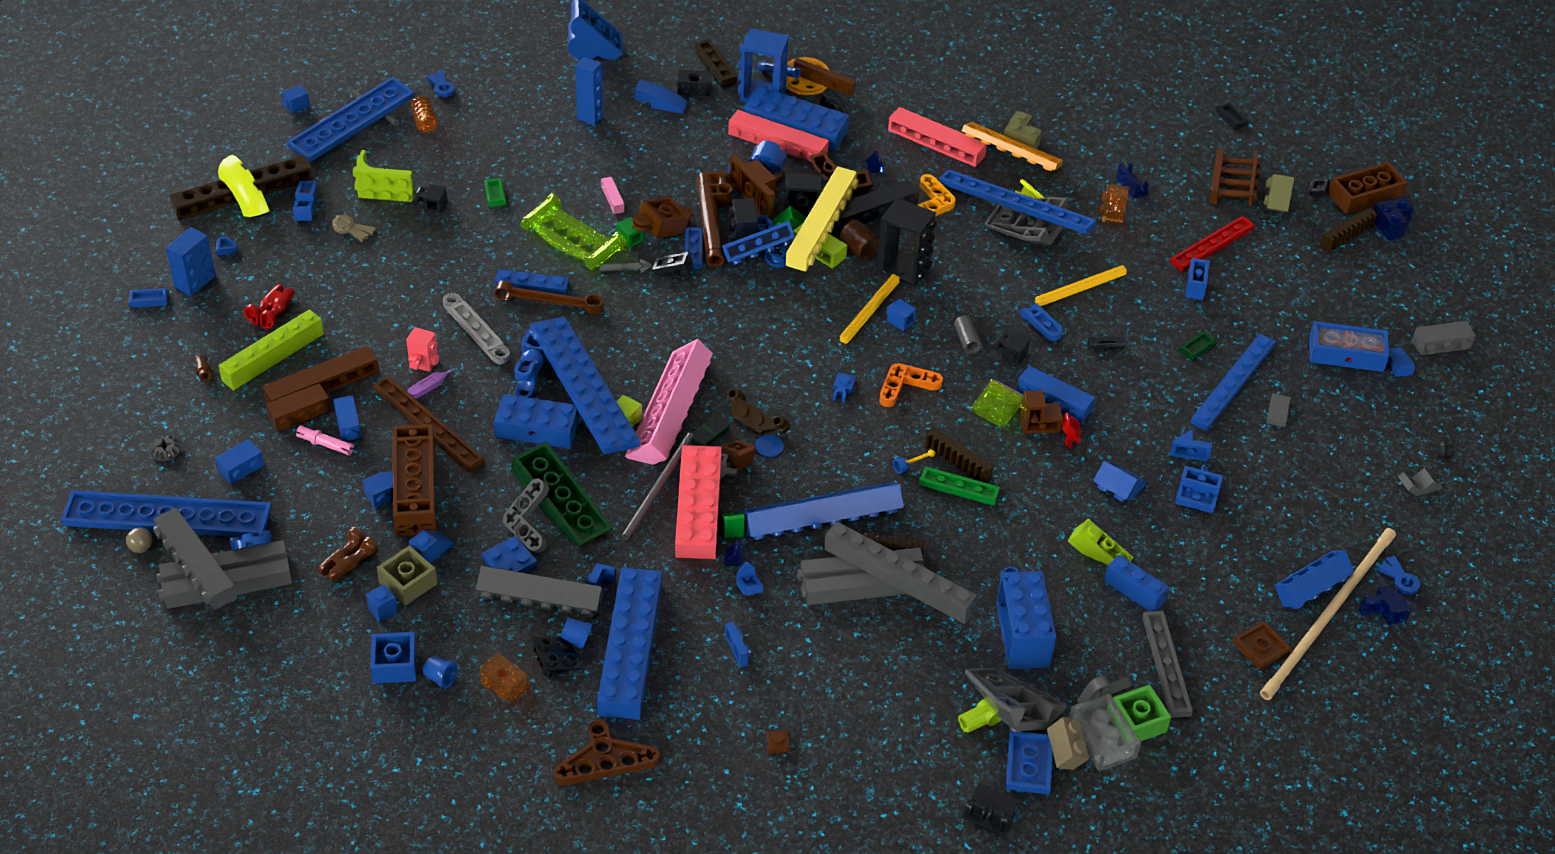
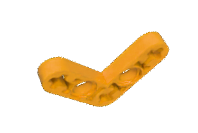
[918,174,955,216]

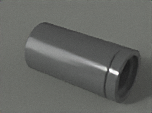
[954,315,982,354]

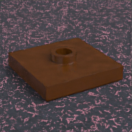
[1232,621,1292,671]

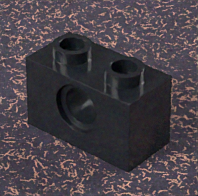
[677,70,711,96]

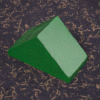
[772,206,806,230]
[719,511,745,539]

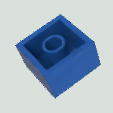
[370,632,417,684]

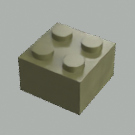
[377,545,437,606]

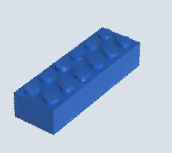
[744,86,849,151]

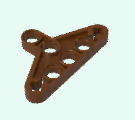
[554,720,660,786]

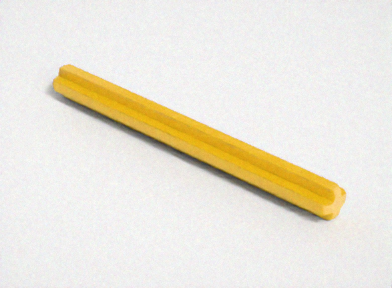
[1035,265,1127,306]
[840,274,900,344]

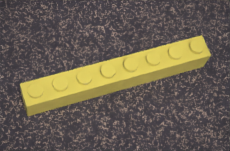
[786,166,858,272]

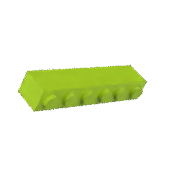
[219,309,324,391]

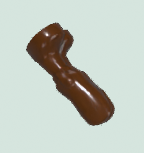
[318,527,379,582]

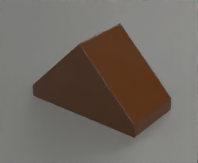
[721,440,755,470]

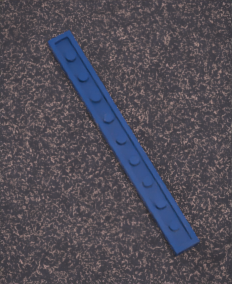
[939,169,1096,235]

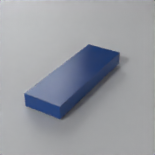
[685,228,703,268]

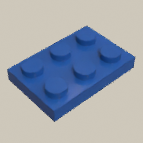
[1006,730,1052,795]

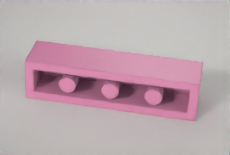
[601,177,624,214]

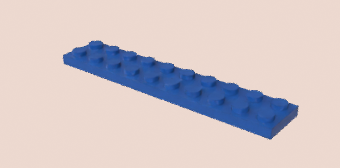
[530,317,641,454]
[61,490,272,537]

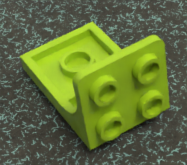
[353,150,415,202]

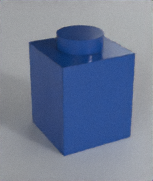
[282,85,310,113]
[887,299,916,331]
[366,585,397,623]

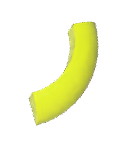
[218,155,269,217]

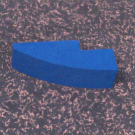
[635,80,687,114]
[293,181,318,221]

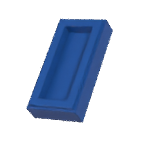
[129,288,169,307]

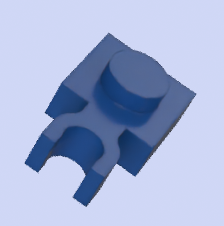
[833,372,856,403]

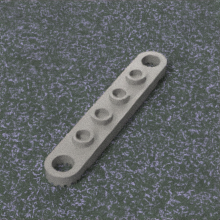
[443,293,510,364]

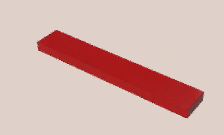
[1170,216,1255,272]

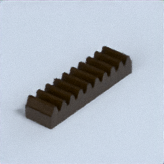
[695,39,737,88]
[1319,207,1377,253]
[925,427,993,483]

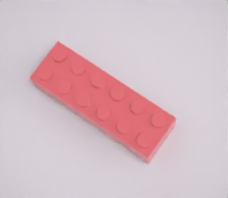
[675,445,721,559]

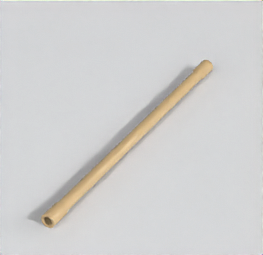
[1260,528,1396,700]

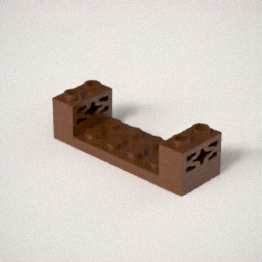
[393,424,437,536]

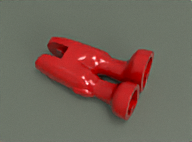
[244,284,294,329]

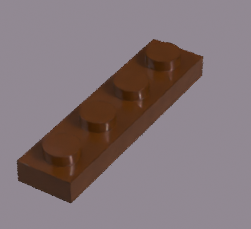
[793,58,856,97]

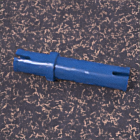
[758,61,801,78]

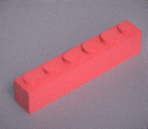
[888,107,987,167]
[728,110,829,162]

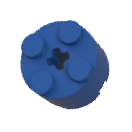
[748,141,787,174]

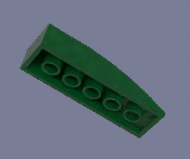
[511,441,613,547]

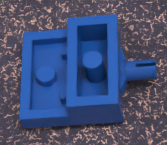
[1175,465,1223,513]

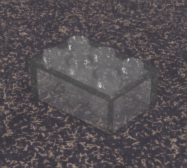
[1069,694,1141,771]

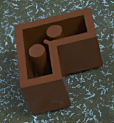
[1020,390,1063,434]

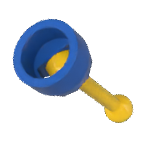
[893,449,935,474]

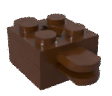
[632,196,693,238]

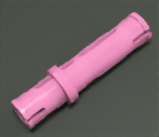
[296,425,354,456]

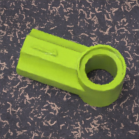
[958,698,1001,733]

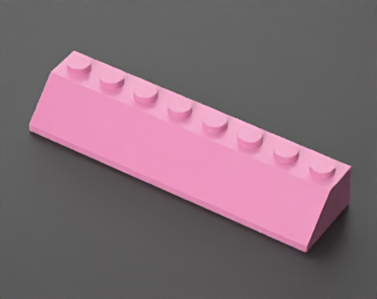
[625,339,713,465]

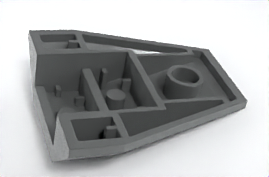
[984,197,1068,246]
[965,668,1067,733]

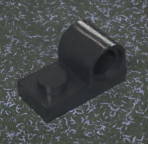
[652,252,694,281]

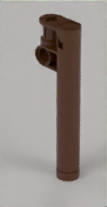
[696,171,732,267]

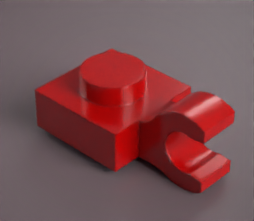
[1062,413,1082,448]

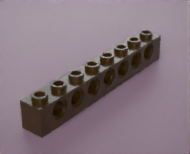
[169,155,313,221]

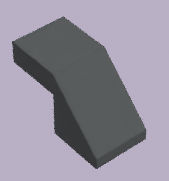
[1398,468,1442,496]

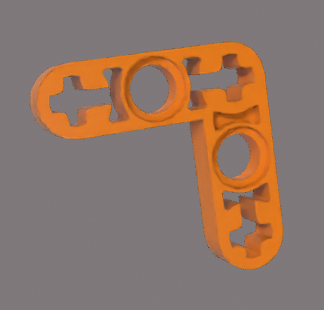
[879,363,943,407]

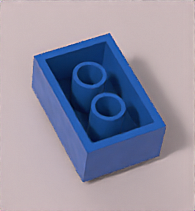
[165,227,216,296]

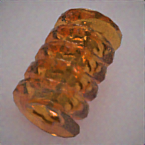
[410,96,438,132]

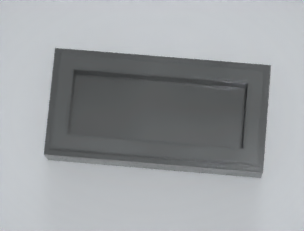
[1266,393,1290,427]

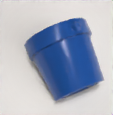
[560,618,593,649]
[423,657,458,688]

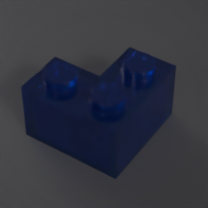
[1373,196,1414,240]

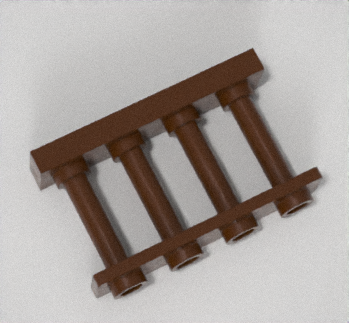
[1210,148,1261,206]

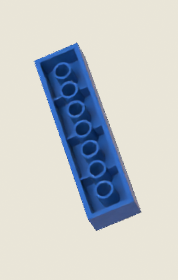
[597,567,662,720]

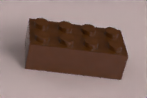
[1327,162,1408,215]

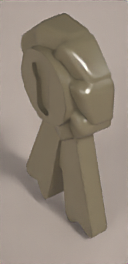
[332,214,375,242]

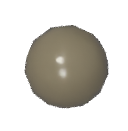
[126,528,153,553]

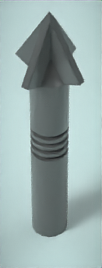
[600,259,653,273]

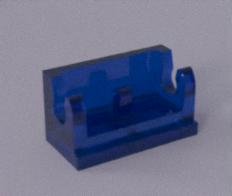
[1116,162,1149,199]

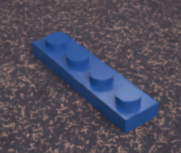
[494,269,569,295]

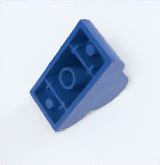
[568,0,623,60]

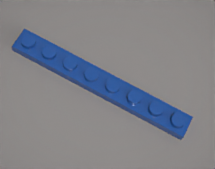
[1190,333,1276,431]

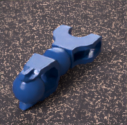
[514,329,549,398]

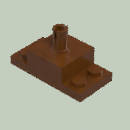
[729,154,783,220]

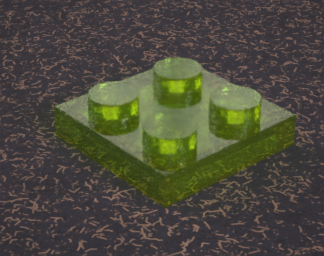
[971,379,1023,428]

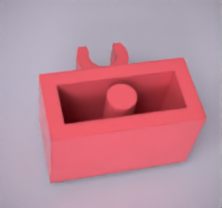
[406,327,439,372]

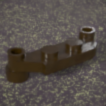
[727,388,790,435]

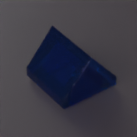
[865,150,884,173]
[724,540,744,567]

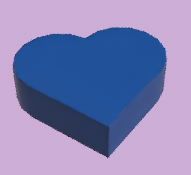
[216,236,238,255]

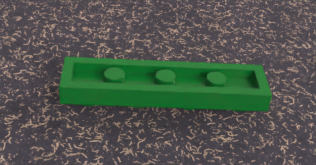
[919,466,1000,506]

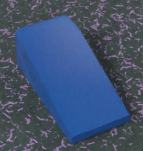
[1388,347,1415,377]

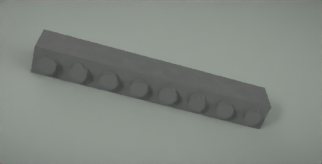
[824,522,977,624]

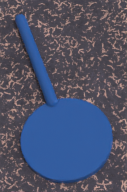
[721,435,784,458]

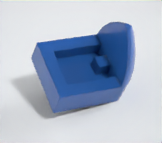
[736,562,763,595]

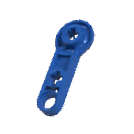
[757,215,789,268]

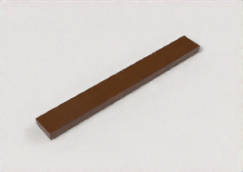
[373,376,485,473]

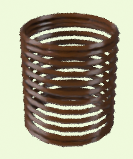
[840,220,879,260]

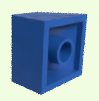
[1093,461,1147,502]

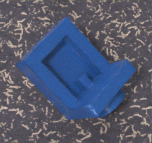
[586,563,616,586]

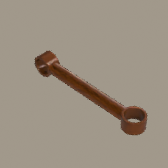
[494,280,603,315]

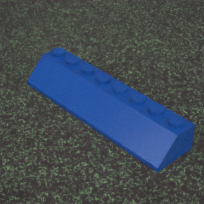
[739,482,904,540]

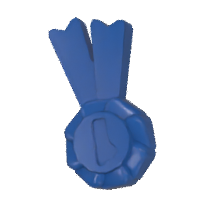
[427,70,455,97]
[1377,555,1420,595]

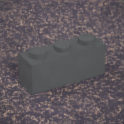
[1412,321,1476,355]

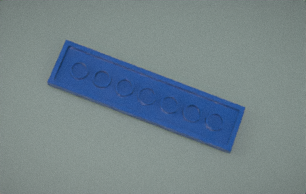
[287,77,415,163]

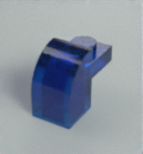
[1359,587,1411,625]

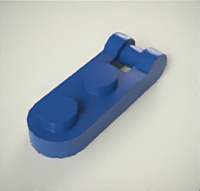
[1020,303,1063,341]

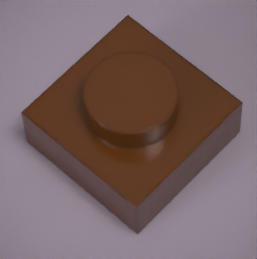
[766,729,790,754]

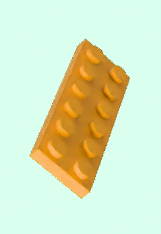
[962,122,1063,171]

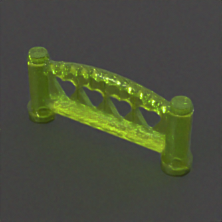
[520,193,627,270]

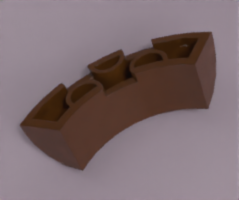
[809,151,873,189]

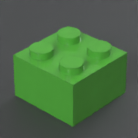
[1109,685,1171,745]

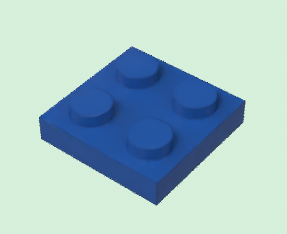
[481,536,538,573]

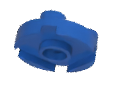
[229,531,272,550]

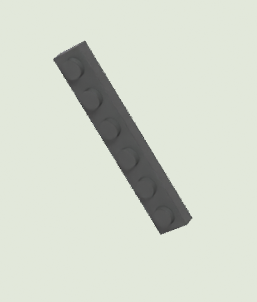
[1142,611,1193,718]

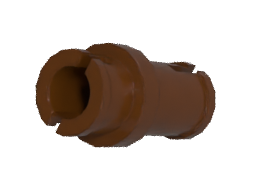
[194,355,212,382]

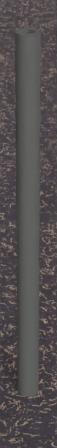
[622,433,694,539]

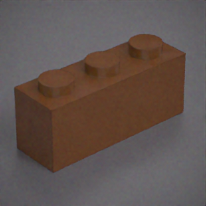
[266,383,331,432]

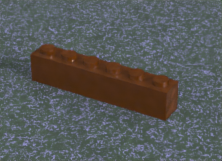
[262,345,379,403]

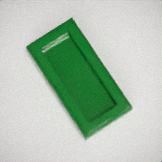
[484,178,506,207]

